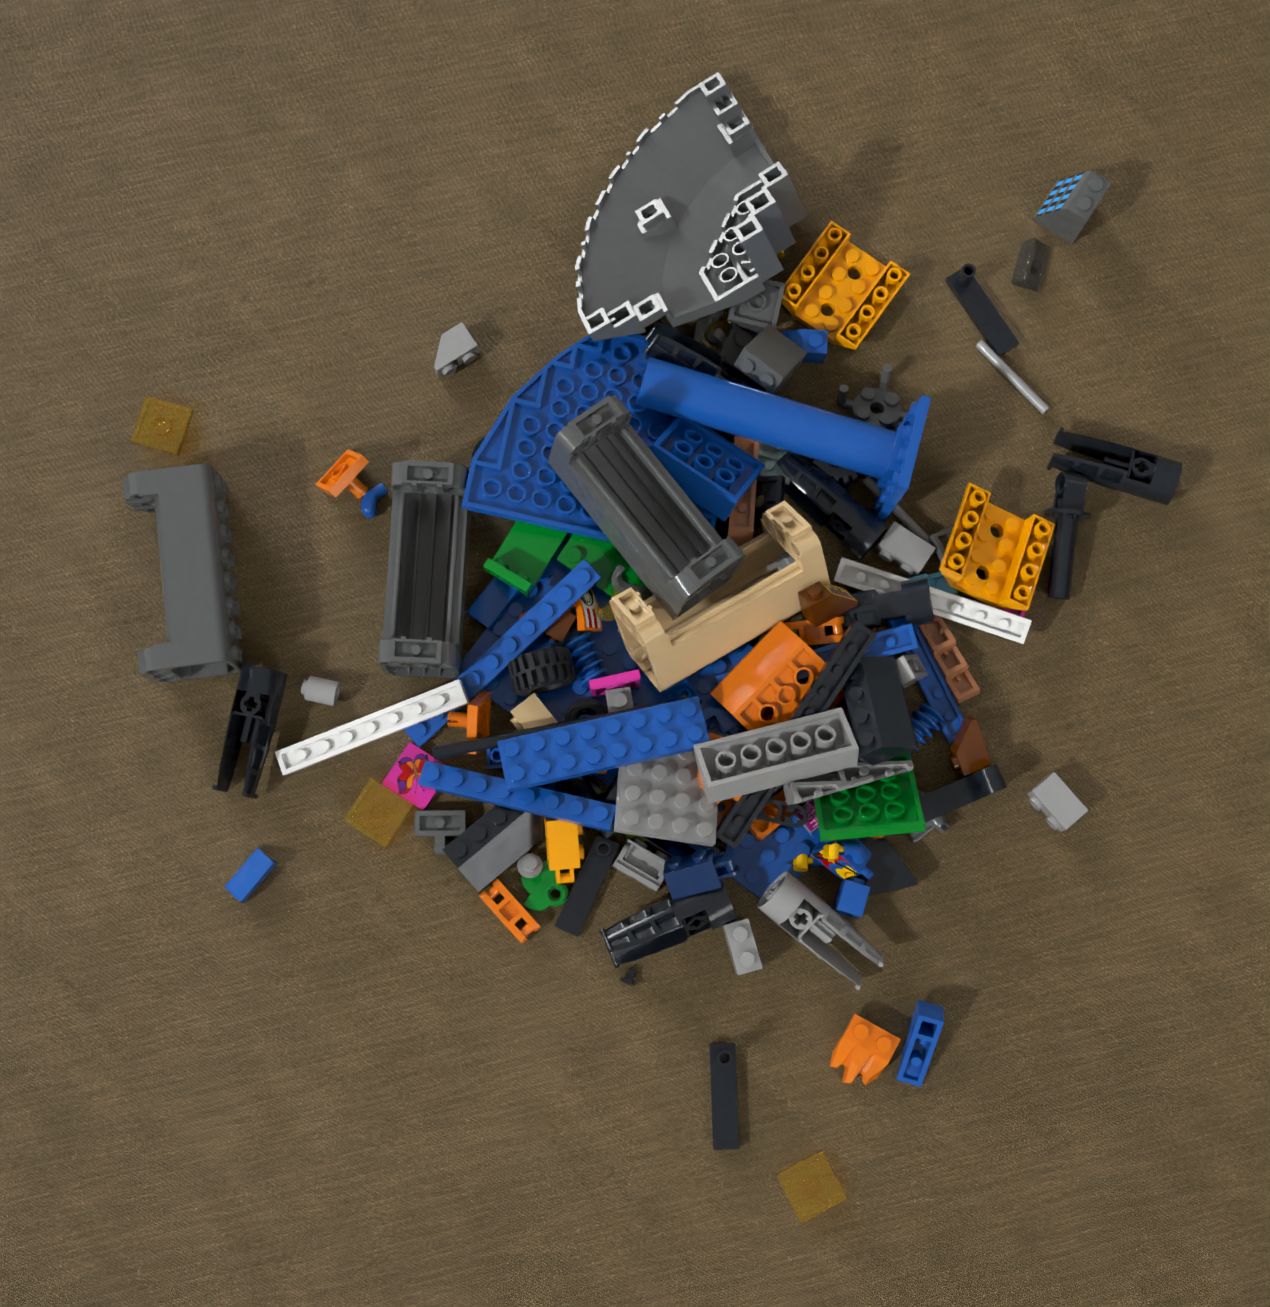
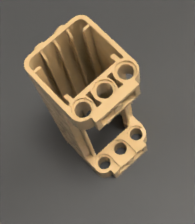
[609,500,831,692]

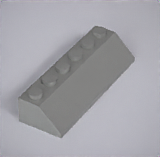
[693,707,859,804]

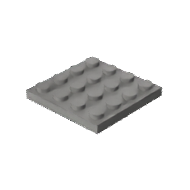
[614,751,718,847]

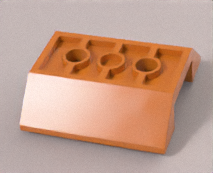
[710,621,845,731]

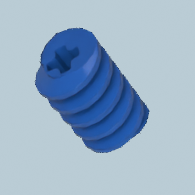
[565,631,608,688]
[909,703,945,758]

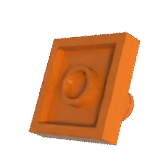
[315,449,369,499]
[447,690,491,754]

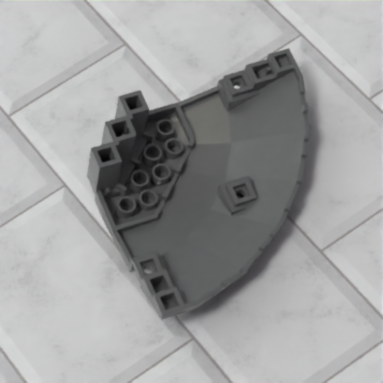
[575,72,808,341]

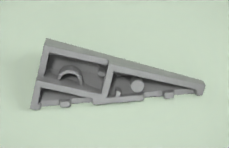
[783,760,914,805]

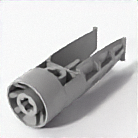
[757,871,884,990]

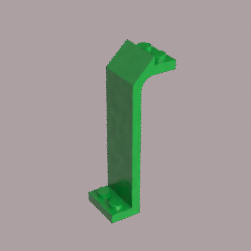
[483,521,568,597]

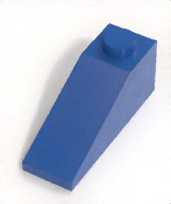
[753,329,828,363]
[896,1000,944,1087]

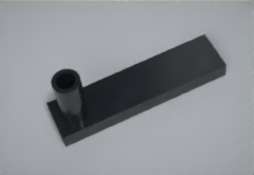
[945,264,1019,357]
[555,834,620,937]
[709,1043,739,1150]

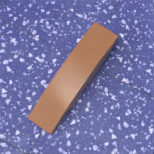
[918,614,980,704]

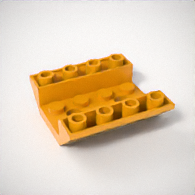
[782,220,910,350]
[939,483,1055,611]

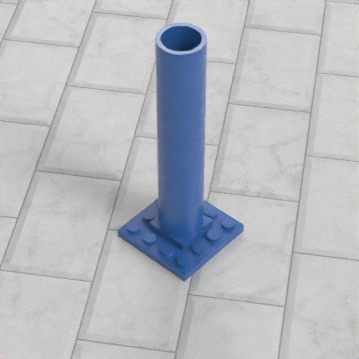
[636,357,931,521]

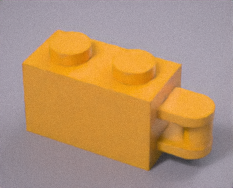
[544,817,584,884]

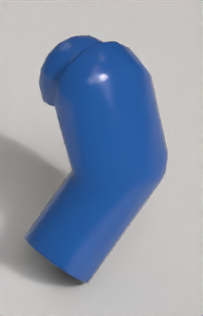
[361,483,388,518]

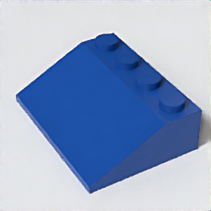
[650,418,765,522]

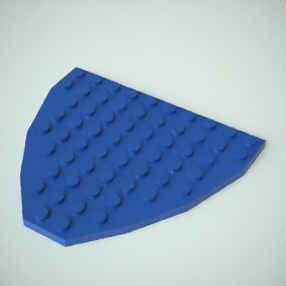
[461,334,716,542]

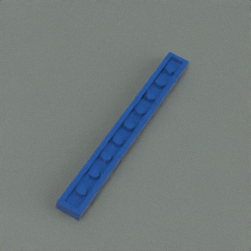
[403,559,602,747]

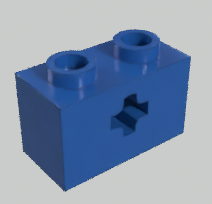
[832,877,870,918]

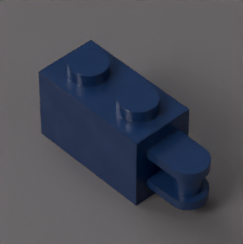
[663,849,740,900]

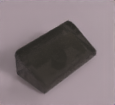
[1011,238,1051,292]

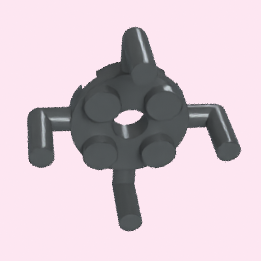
[836,364,916,429]

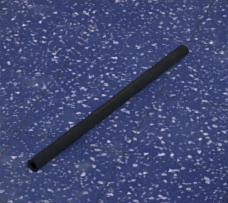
[432,698,684,759]

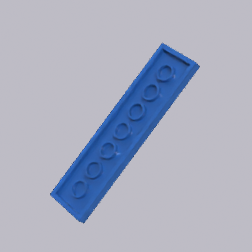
[497,696,710,792]

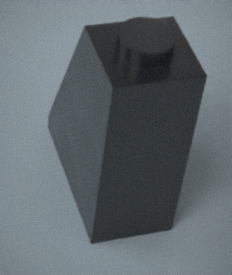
[858,837,918,896]

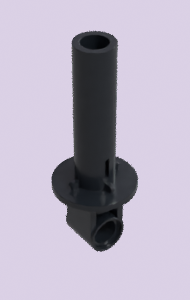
[1044,472,1092,600]

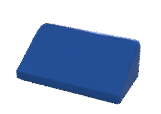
[467,577,520,630]
[225,848,277,903]

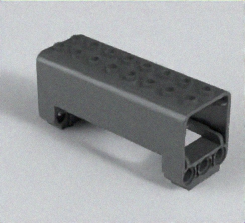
[548,395,746,620]
[378,460,471,679]
[122,464,245,682]

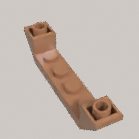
[728,435,759,547]

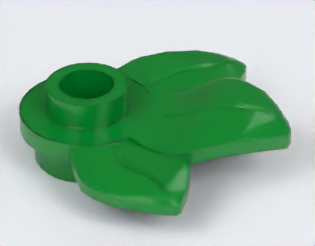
[521,861,568,911]

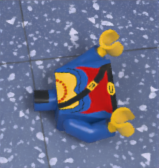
[793,838,874,882]

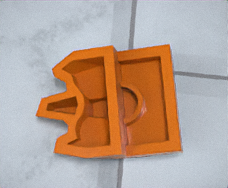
[830,1014,901,1085]

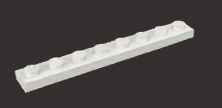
[834,557,1032,644]
[275,679,469,775]

